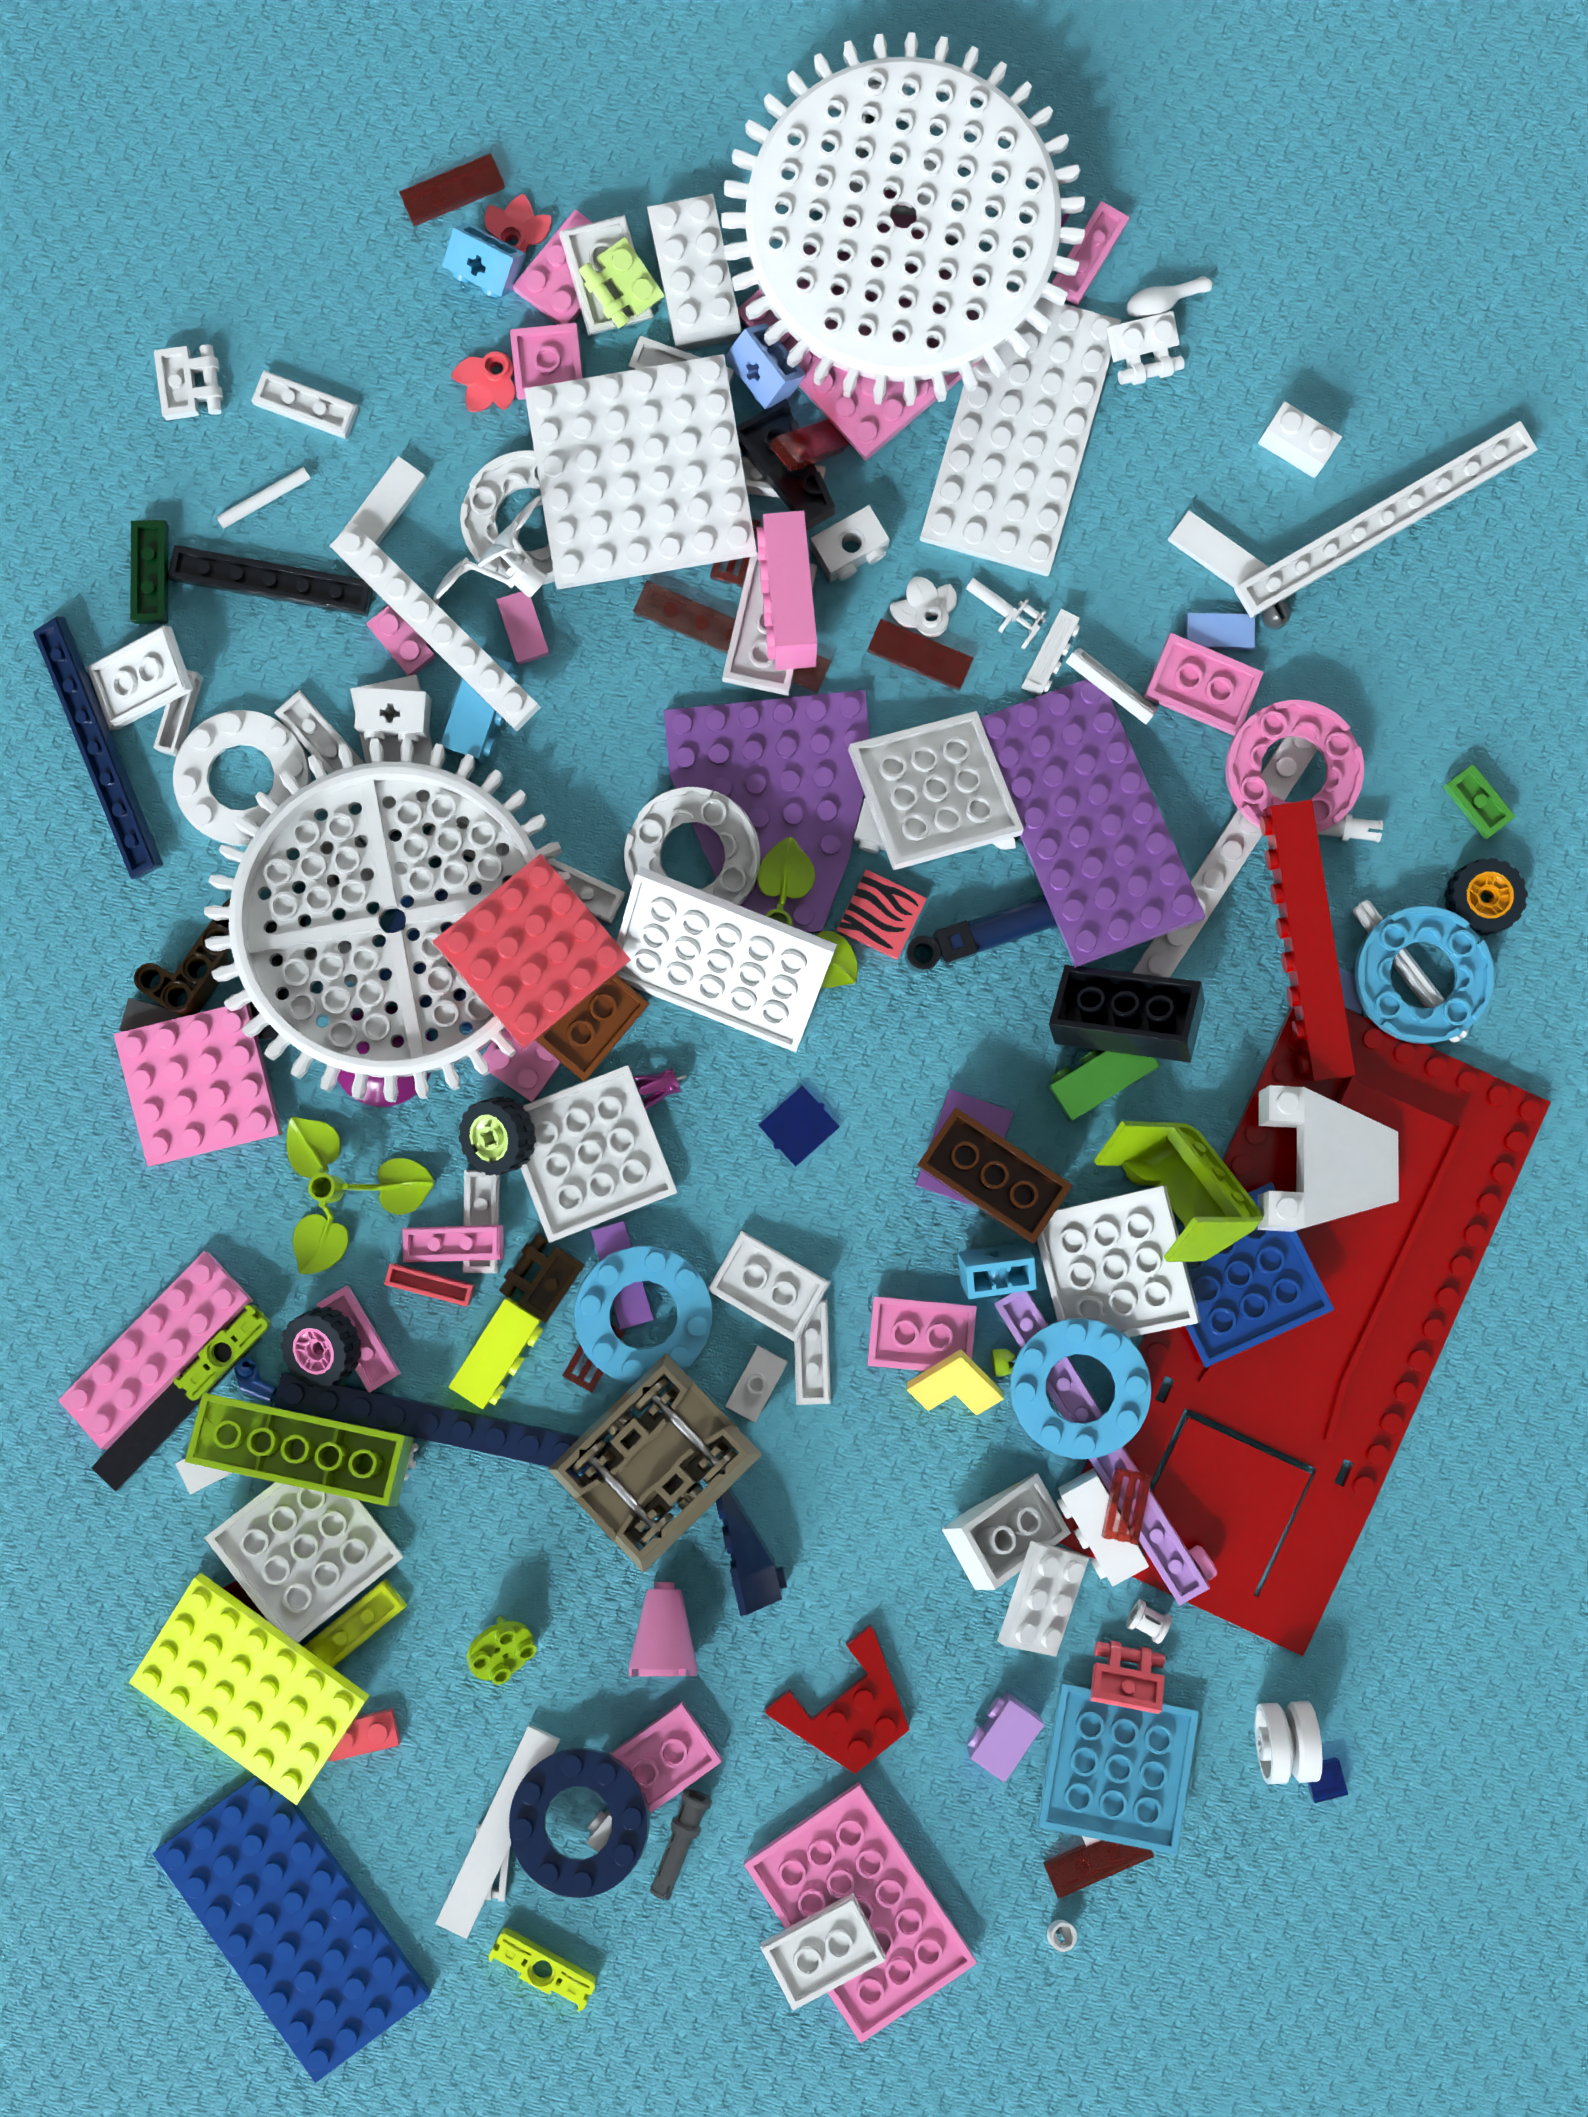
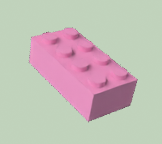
[757,510,817,670]

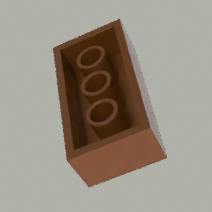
[916,1107,1073,1244]

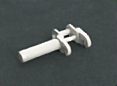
[966,578,1046,650]

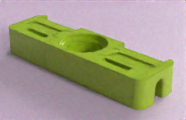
[174,1304,272,1401]

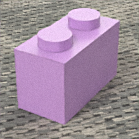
[967,1691,1045,1783]

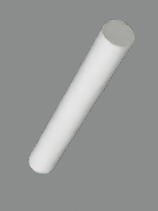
[216,467,311,529]

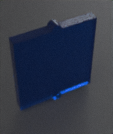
[758,1085,840,1167]

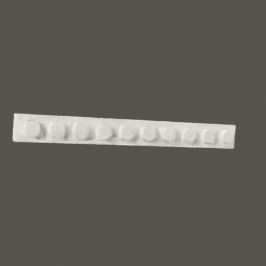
[1234,421,1538,618]
[1131,736,1318,978]

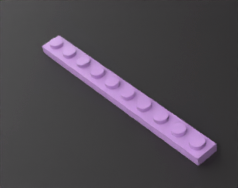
[994,1291,1210,1606]

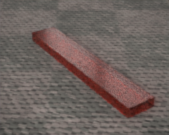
[633,581,831,694]

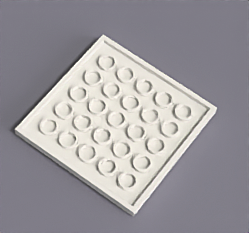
[524,354,758,590]

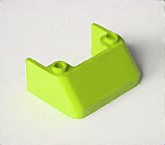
[1094,1121,1263,1262]

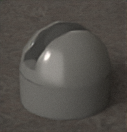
[1261,601,1291,629]

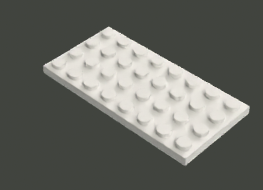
[920,288,1121,577]

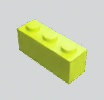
[448,1297,544,1409]

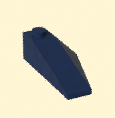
[716,1487,787,1616]

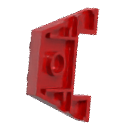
[765,1624,909,1774]

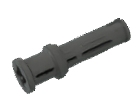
[649,1789,712,1900]

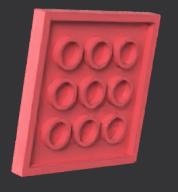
[433,854,631,1049]

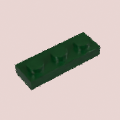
[130,520,169,624]

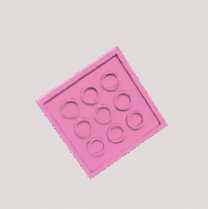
[113,1003,282,1167]

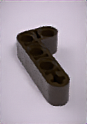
[134,898,234,1017]

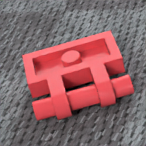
[1090,1640,1165,1714]

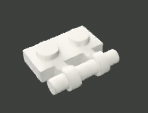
[1107,311,1185,385]
[154,344,223,420]

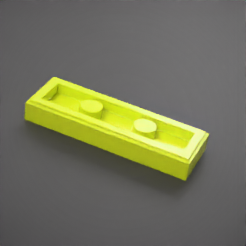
[304,1578,407,1668]

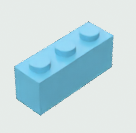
[440,656,518,765]

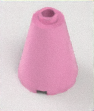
[628,1582,698,1676]

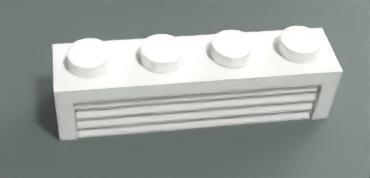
[1021,609,1080,696]
[153,669,204,757]

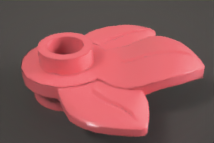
[484,194,552,253]
[451,351,516,412]

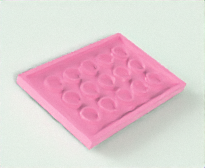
[744,1782,977,2043]

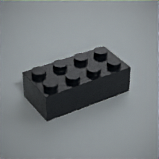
[1049,965,1205,1063]

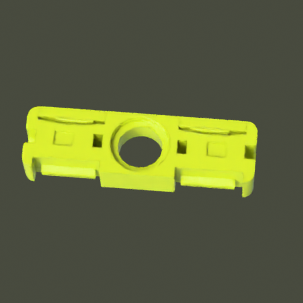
[488,1927,597,2011]

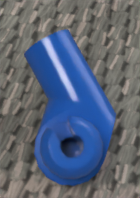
[234,1357,277,1403]

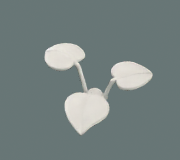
[433,495,547,605]

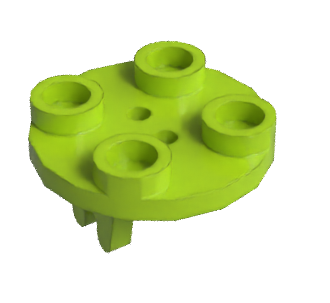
[466,1615,537,1685]

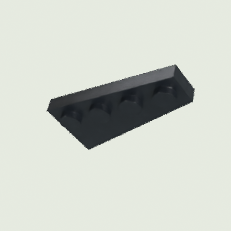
[736,399,835,530]

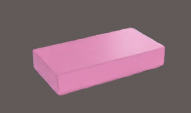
[496,591,550,665]

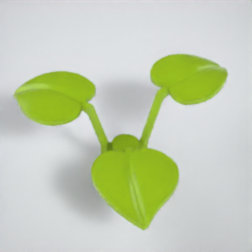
[758,837,858,988]
[286,1117,434,1275]

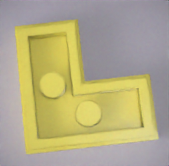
[907,1349,1004,1416]

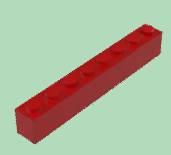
[1260,799,1355,1081]

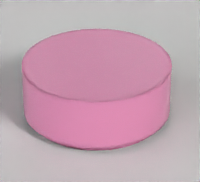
[1188,1545,1217,1581]

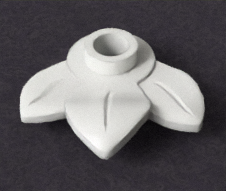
[890,577,957,637]

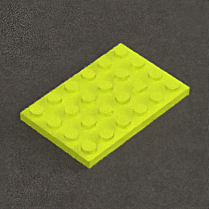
[129,1573,370,1805]

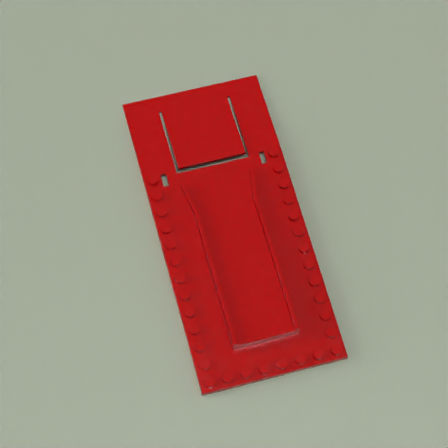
[1059,1007,1551,1656]

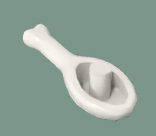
[1126,276,1213,317]

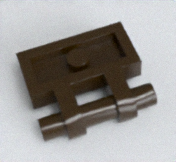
[499,1233,585,1323]

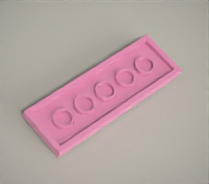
[58,1251,253,1450]

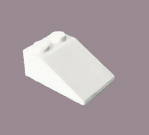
[942,1473,1071,1590]

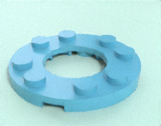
[1354,906,1494,1044]
[574,1245,712,1384]
[1010,1318,1151,1459]

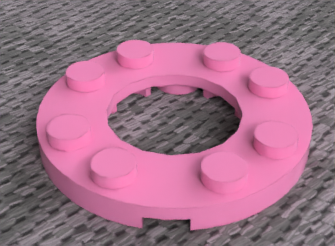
[1225,700,1364,833]

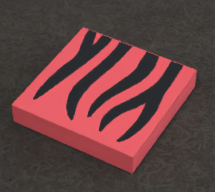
[836,869,927,960]

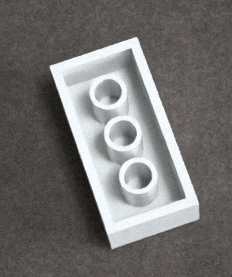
[647,194,741,351]

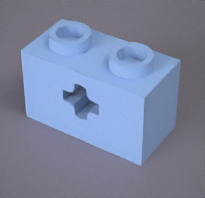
[725,323,806,409]

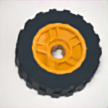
[1444,858,1528,936]

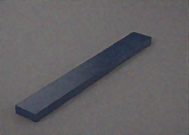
[33,617,163,879]

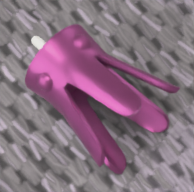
[633,1067,687,1110]

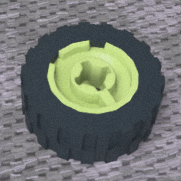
[459,1096,536,1176]

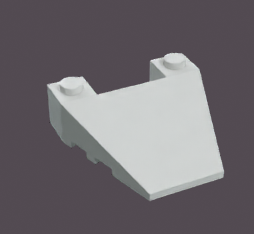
[1258,1085,1399,1232]

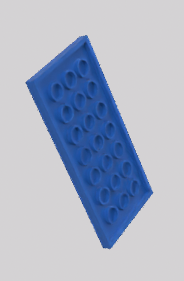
[152,1775,431,2083]

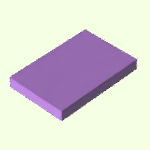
[915,1089,1014,1208]

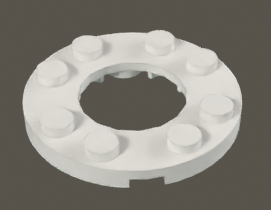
[460,450,555,585]
[173,710,311,846]
[624,787,760,906]

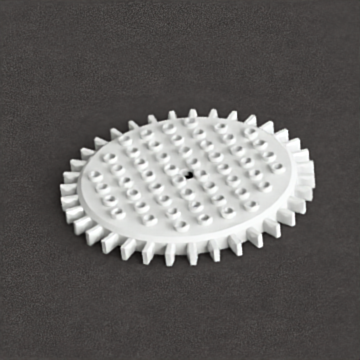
[721,32,1085,406]
[204,738,572,1102]

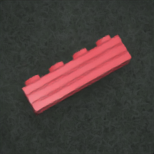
[384,1263,476,1307]

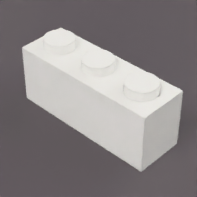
[1057,1468,1149,1587]

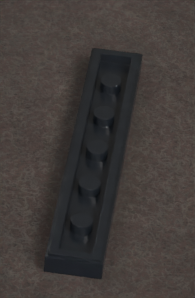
[167,545,373,617]
[91,1316,262,1492]

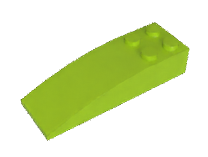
[185,1393,414,1506]

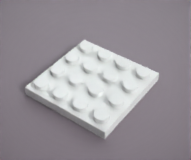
[848,711,1024,870]
[521,1065,678,1243]
[1037,1185,1201,1337]
[204,1482,404,1643]

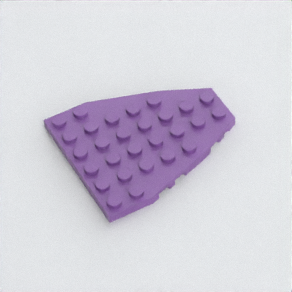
[663,690,870,933]

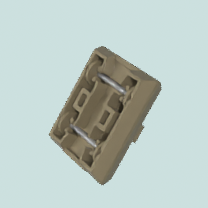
[548,1353,763,1573]

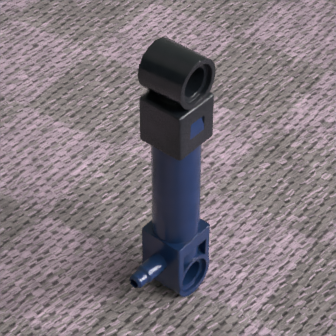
[905,895,1058,973]

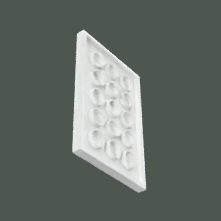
[616,866,837,1052]

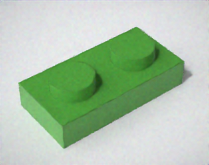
[1443,764,1516,839]

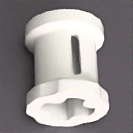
[1126,1599,1172,1644]

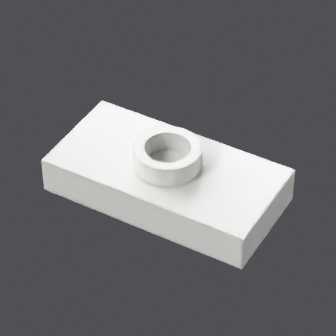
[725,1345,788,1423]

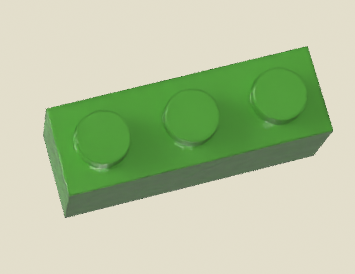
[1047,1049,1160,1121]

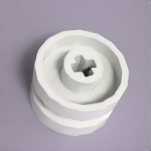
[1255,1701,1323,1785]

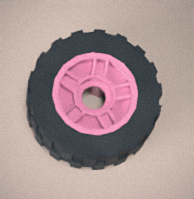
[281,1307,361,1388]

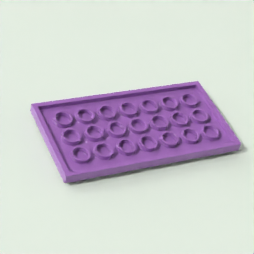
[980,679,1205,967]

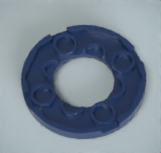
[509,1748,650,1898]

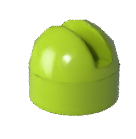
[991,1349,1016,1377]

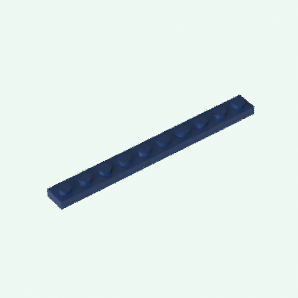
[274,1372,612,1475]

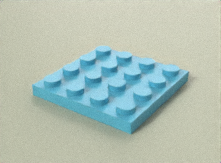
[1037,1682,1199,1855]

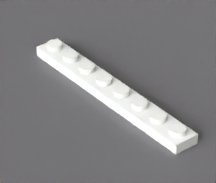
[330,522,541,731]

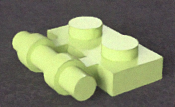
[579,237,665,329]

